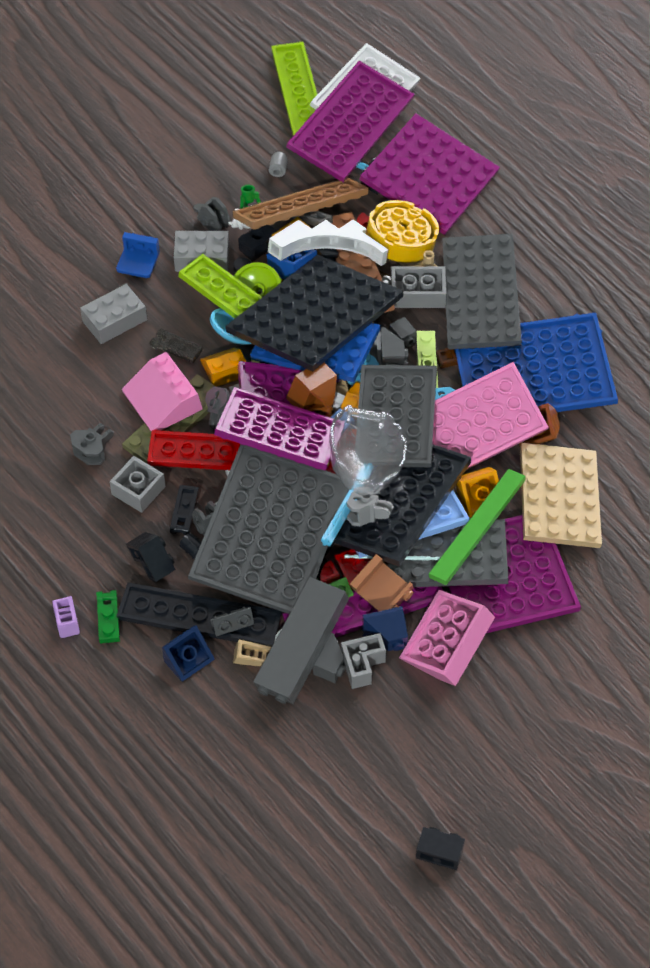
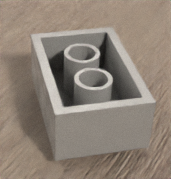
[174,231,229,272]
[391,266,446,308]
[80,284,147,344]

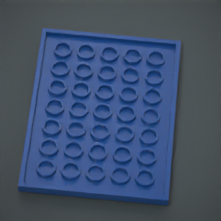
[455,313,618,412]

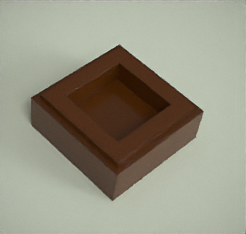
[436,348,458,369]

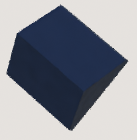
[162,625,215,682]

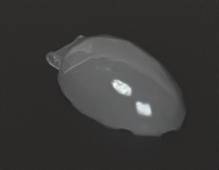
[328,405,407,496]

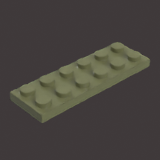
[122,374,219,463]

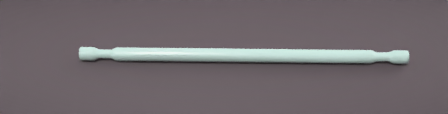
[345,554,440,561]

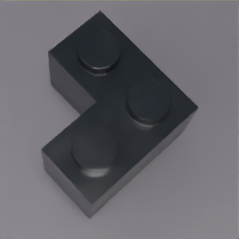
[126,532,176,582]

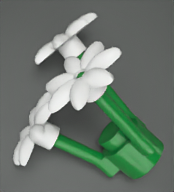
[228,185,261,230]

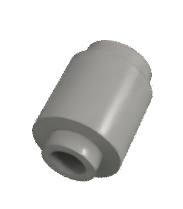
[269,152,288,177]

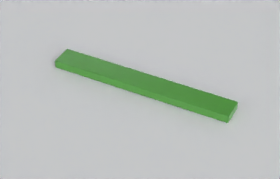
[429,469,526,585]

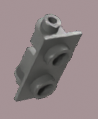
[210,606,254,636]

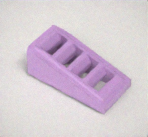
[52,596,80,638]

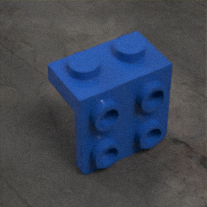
[116,232,160,278]

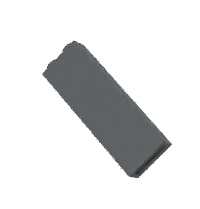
[253,577,349,704]

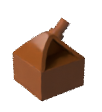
[286,362,337,417]

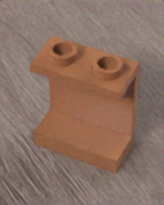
[350,554,414,611]

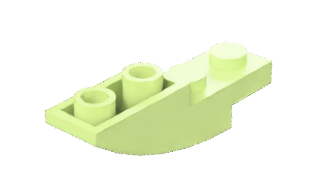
[416,331,438,388]

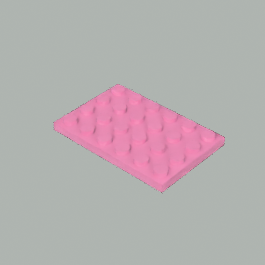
[433,362,549,469]

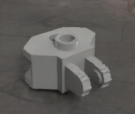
[347,489,394,526]

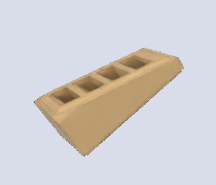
[233,640,272,666]

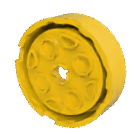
[366,200,439,263]

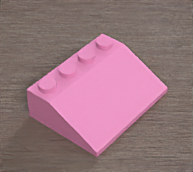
[122,352,203,431]
[399,590,495,686]

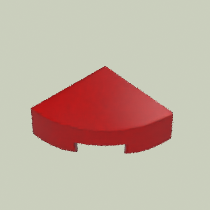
[320,560,340,584]

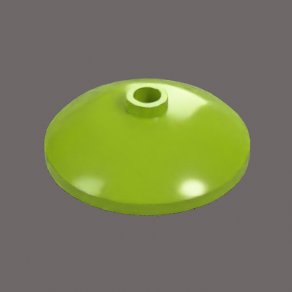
[234,262,282,297]

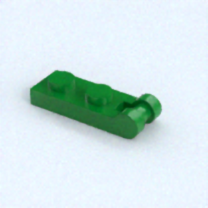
[96,590,120,644]

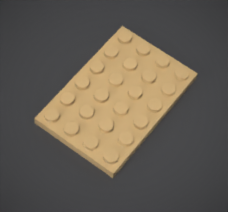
[520,443,602,548]

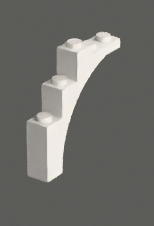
[268,220,388,266]

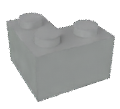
[341,633,386,689]

